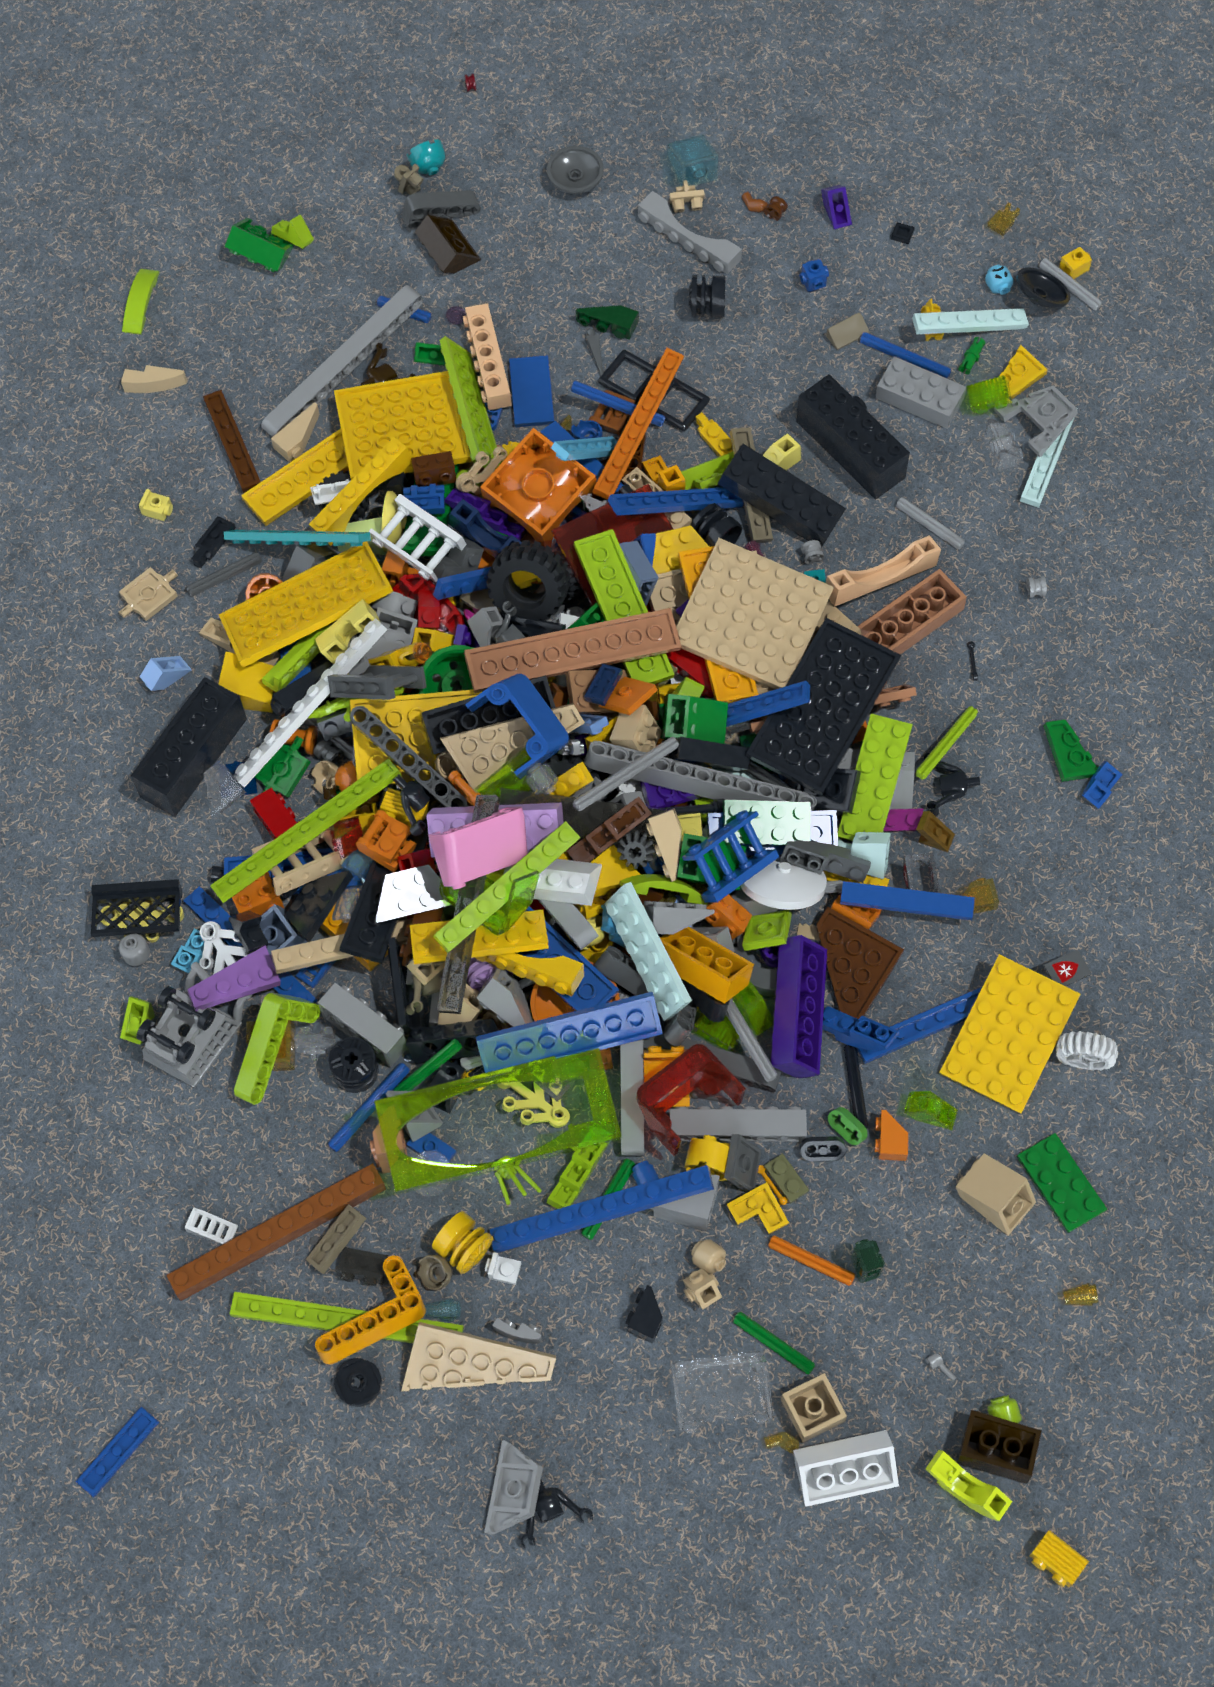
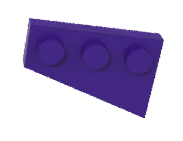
[640,781,703,809]

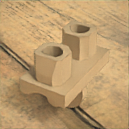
[669,180,705,213]

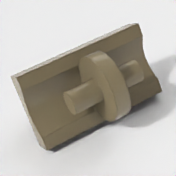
[394,164,424,195]

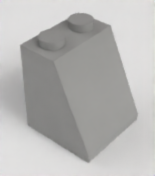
[650,1175,720,1231]

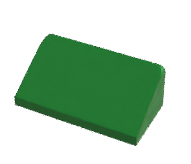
[414,342,446,366]

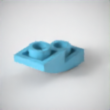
[171,928,205,974]

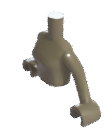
[406,965,451,1015]

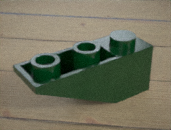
[576,305,639,340]

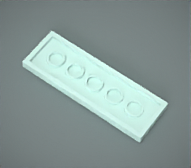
[604,882,692,1021]

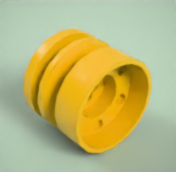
[432,1211,493,1274]

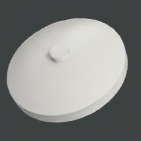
[740,856,827,910]

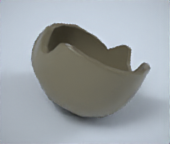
[417,1255,452,1290]

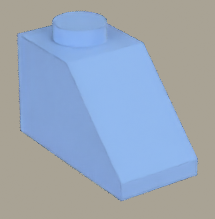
[140,656,192,691]

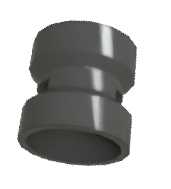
[313,739,343,764]

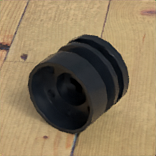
[689,275,726,318]
[691,503,743,547]
[328,1037,379,1093]

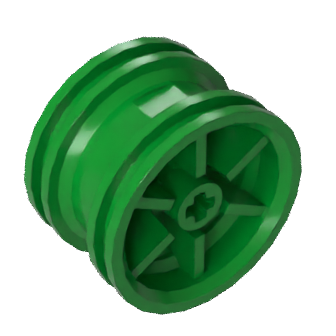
[414,645,473,694]

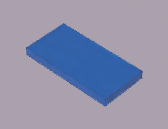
[509,355,554,428]

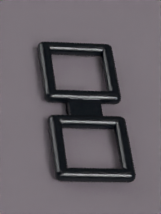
[598,350,710,431]

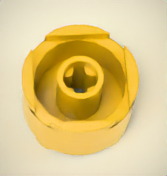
[684,1135,730,1181]

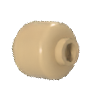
[691,1239,726,1274]

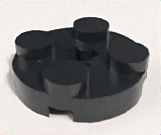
[334,1358,382,1407]

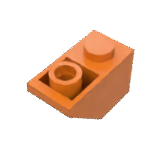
[875,1110,908,1161]

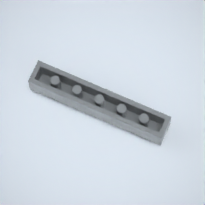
[670,1106,807,1142]

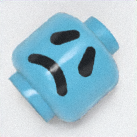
[985,265,1014,295]

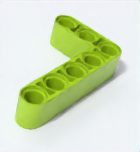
[234,993,320,1105]

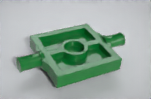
[254,735,311,798]

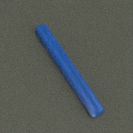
[860,332,951,378]
[571,381,665,427]
[328,1063,410,1152]

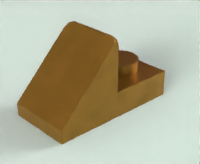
[916,811,955,852]

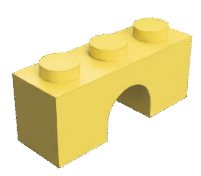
[315,599,380,664]

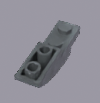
[780,841,871,883]

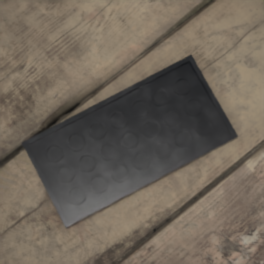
[746,618,901,796]

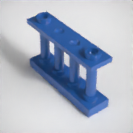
[682,810,779,903]

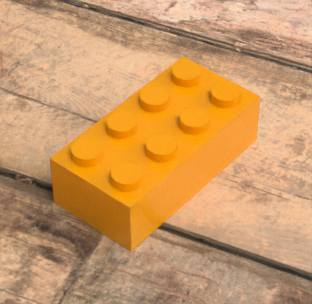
[660,927,754,1004]

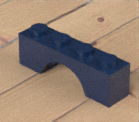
[448,499,522,559]

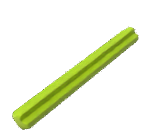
[915,706,978,780]

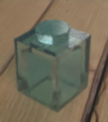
[341,848,373,885]

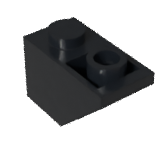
[625,1285,663,1343]

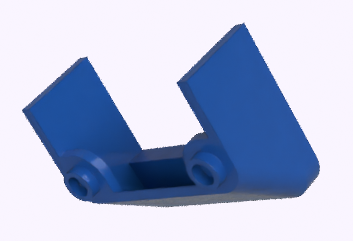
[465,674,569,779]

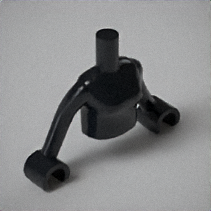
[924,753,980,816]
[392,774,444,836]
[521,1479,593,1550]

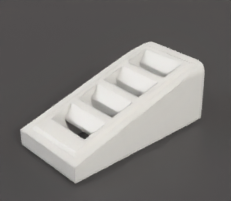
[185,1208,238,1245]

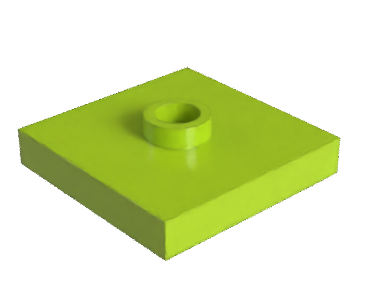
[742,910,792,951]

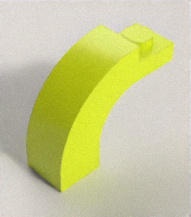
[926,1450,1013,1521]

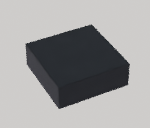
[891,222,915,245]

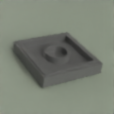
[724,1134,761,1193]

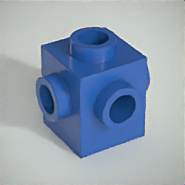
[799,259,829,292]

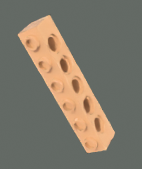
[463,303,512,410]

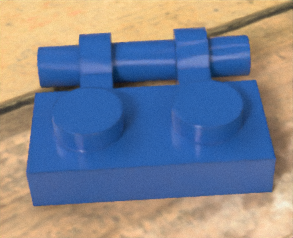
[403,483,445,516]

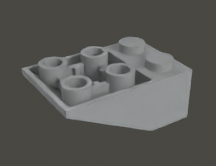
[366,607,418,659]
[643,901,715,935]
[477,968,534,1027]

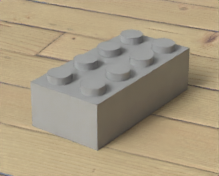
[875,356,966,429]
[318,983,407,1068]

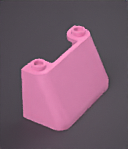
[428,807,528,890]

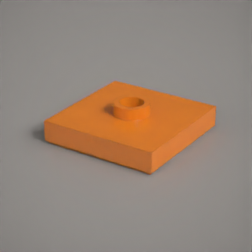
[598,676,657,715]

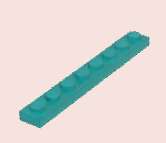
[224,529,371,546]

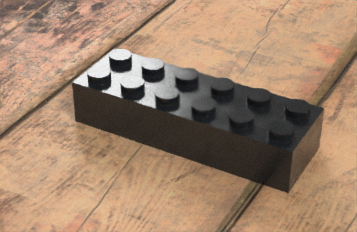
[718,443,846,548]
[419,675,556,755]

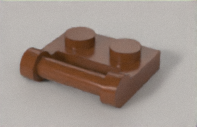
[588,390,636,436]

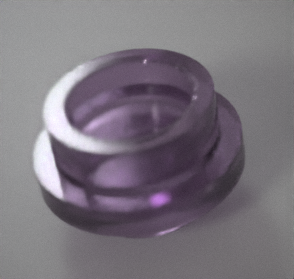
[446,306,466,324]

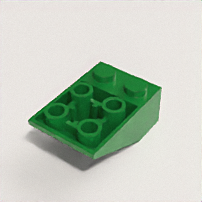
[661,694,728,744]
[677,833,746,890]

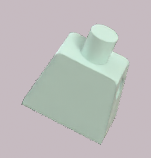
[840,832,891,879]

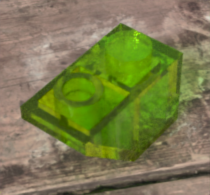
[732,981,774,1036]
[904,1091,958,1131]

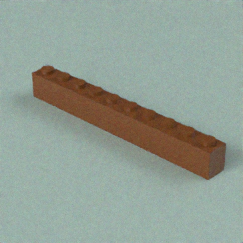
[166,1163,386,1301]

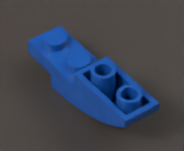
[822,1006,899,1051]

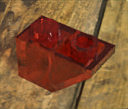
[330,816,364,859]

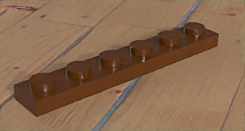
[203,390,261,493]

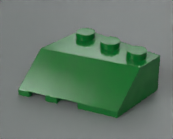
[225,217,294,272]

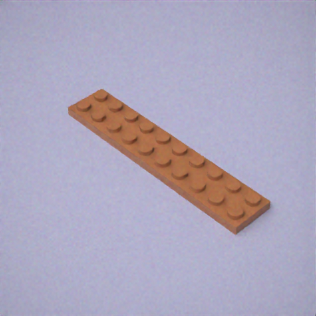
[464,608,682,693]

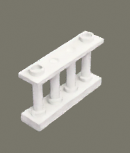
[369,494,467,582]

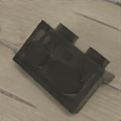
[336,1247,389,1286]

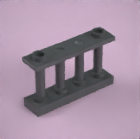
[327,665,427,700]

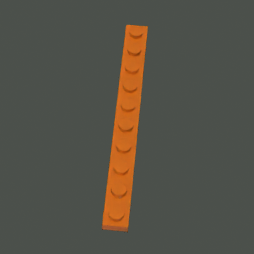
[592,348,684,500]

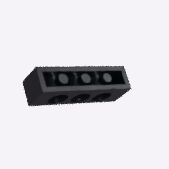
[406,1019,498,1064]

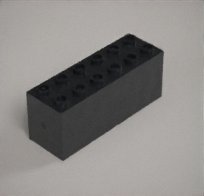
[796,374,910,500]
[131,677,247,817]

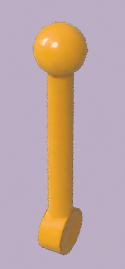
[758,1165,787,1205]

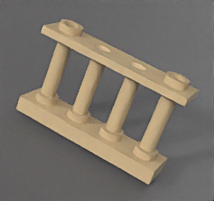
[252,824,355,896]

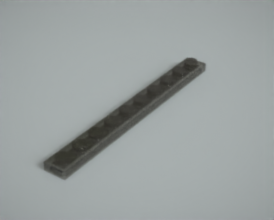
[436,795,500,1014]

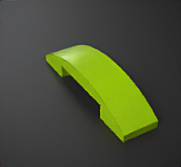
[122,269,160,335]
[619,874,707,905]

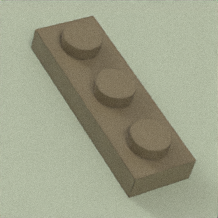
[306,1204,367,1274]

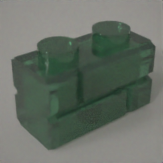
[851,1239,885,1283]

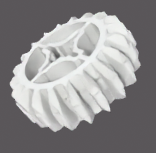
[1056,1031,1118,1071]

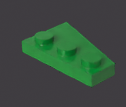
[1043,720,1099,782]

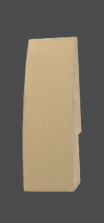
[121,365,187,393]

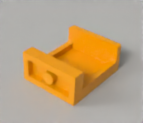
[643,1045,690,1107]

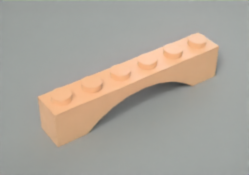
[826,536,941,607]

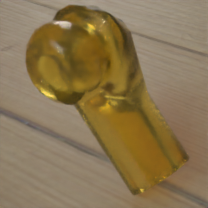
[764,1432,799,1453]

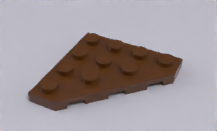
[817,907,904,1019]

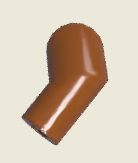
[742,192,768,212]

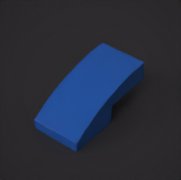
[1082,761,1123,809]

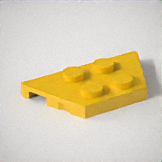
[653,525,709,574]

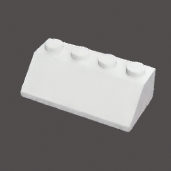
[503,859,602,906]
[793,1430,899,1507]

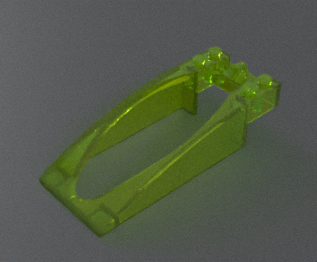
[374,1048,622,1192]

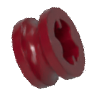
[464,73,476,92]

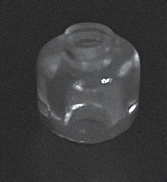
[526,762,558,796]

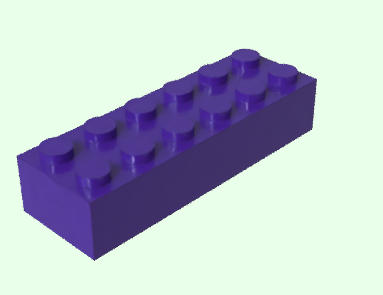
[771,935,827,1078]

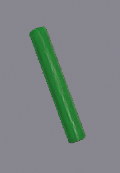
[393,1039,462,1091]
[581,1158,635,1240]
[733,1312,815,1375]

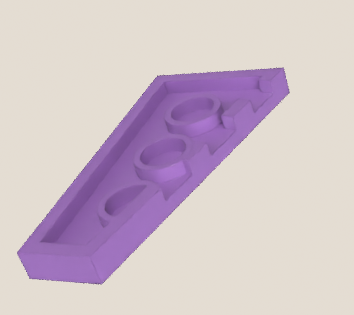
[188,945,280,1011]

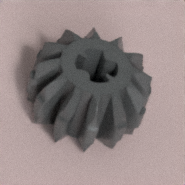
[617,830,656,869]

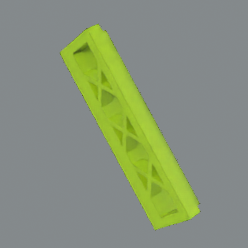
[262,625,331,692]

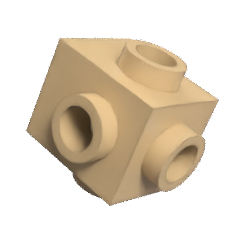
[683,1268,722,1310]

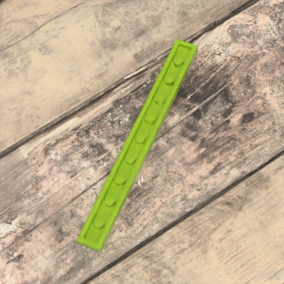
[210,758,402,903]
[230,1292,464,1343]

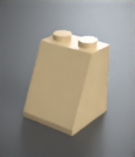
[956,1154,1036,1236]

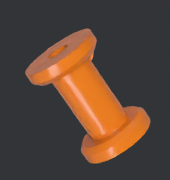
[270,719,318,755]

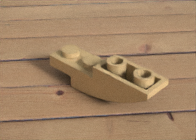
[622,467,692,530]

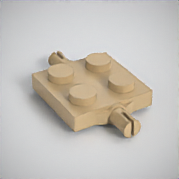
[118,567,178,621]

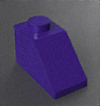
[821,185,852,229]

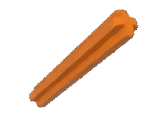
[768,1236,855,1286]

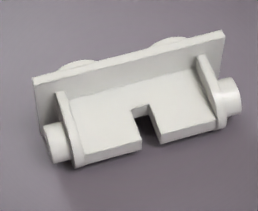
[310,479,350,505]

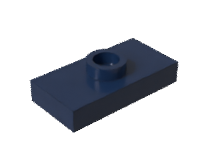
[584,663,623,706]

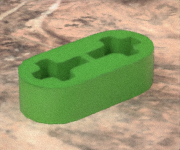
[828,1107,868,1145]

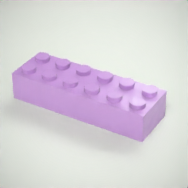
[427,803,564,857]

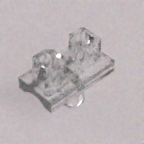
[294,1027,336,1061]

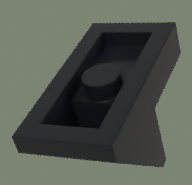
[229,911,269,954]

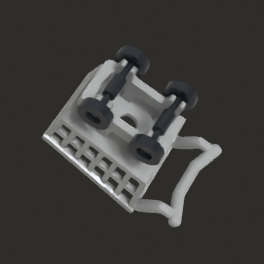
[136,962,252,1088]

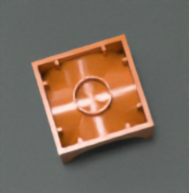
[480,428,597,547]

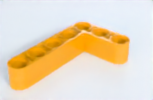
[315,1255,426,1364]

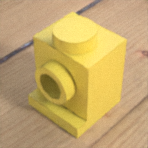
[139,489,173,521]

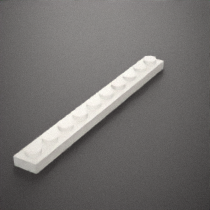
[233,618,387,788]

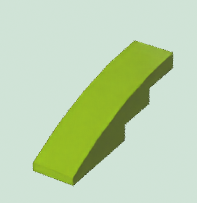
[547,1124,614,1209]

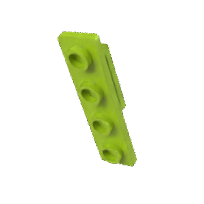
[681,452,734,490]

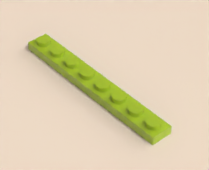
[433,821,581,953]

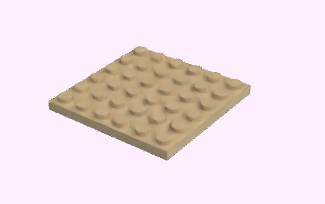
[676,538,834,689]

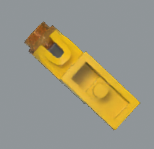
[368,642,432,666]

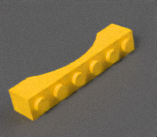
[309,437,414,546]
[475,953,584,996]

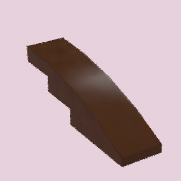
[566,796,652,862]

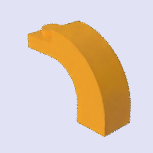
[642,455,685,491]

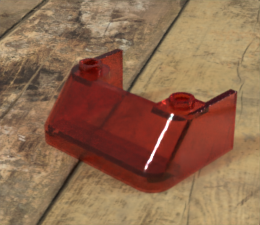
[636,1044,746,1156]

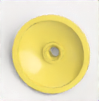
[382,491,407,553]

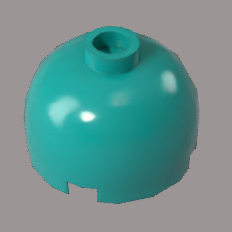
[407,139,446,176]

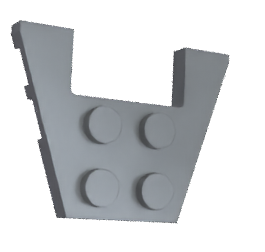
[993,385,1078,457]

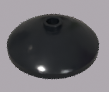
[1016,267,1071,308]

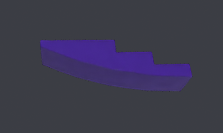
[445,488,526,540]

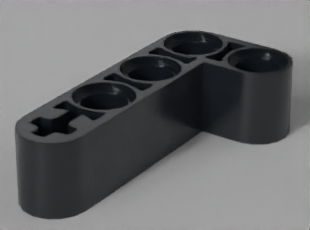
[681,979,730,1022]

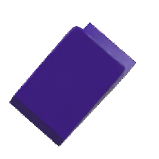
[453,624,480,648]

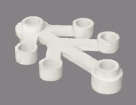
[199,921,249,975]

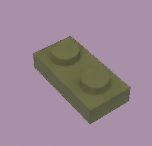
[764,1153,809,1204]

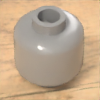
[119,934,150,966]

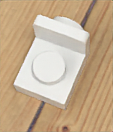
[485,1252,521,1285]

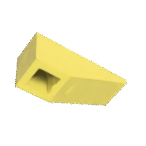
[763,434,801,470]

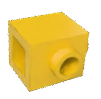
[1059,247,1092,279]

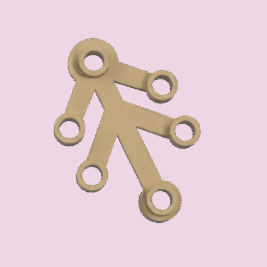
[456,446,507,498]

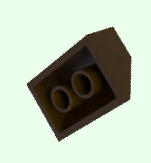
[415,215,481,274]
[957,1410,1042,1484]

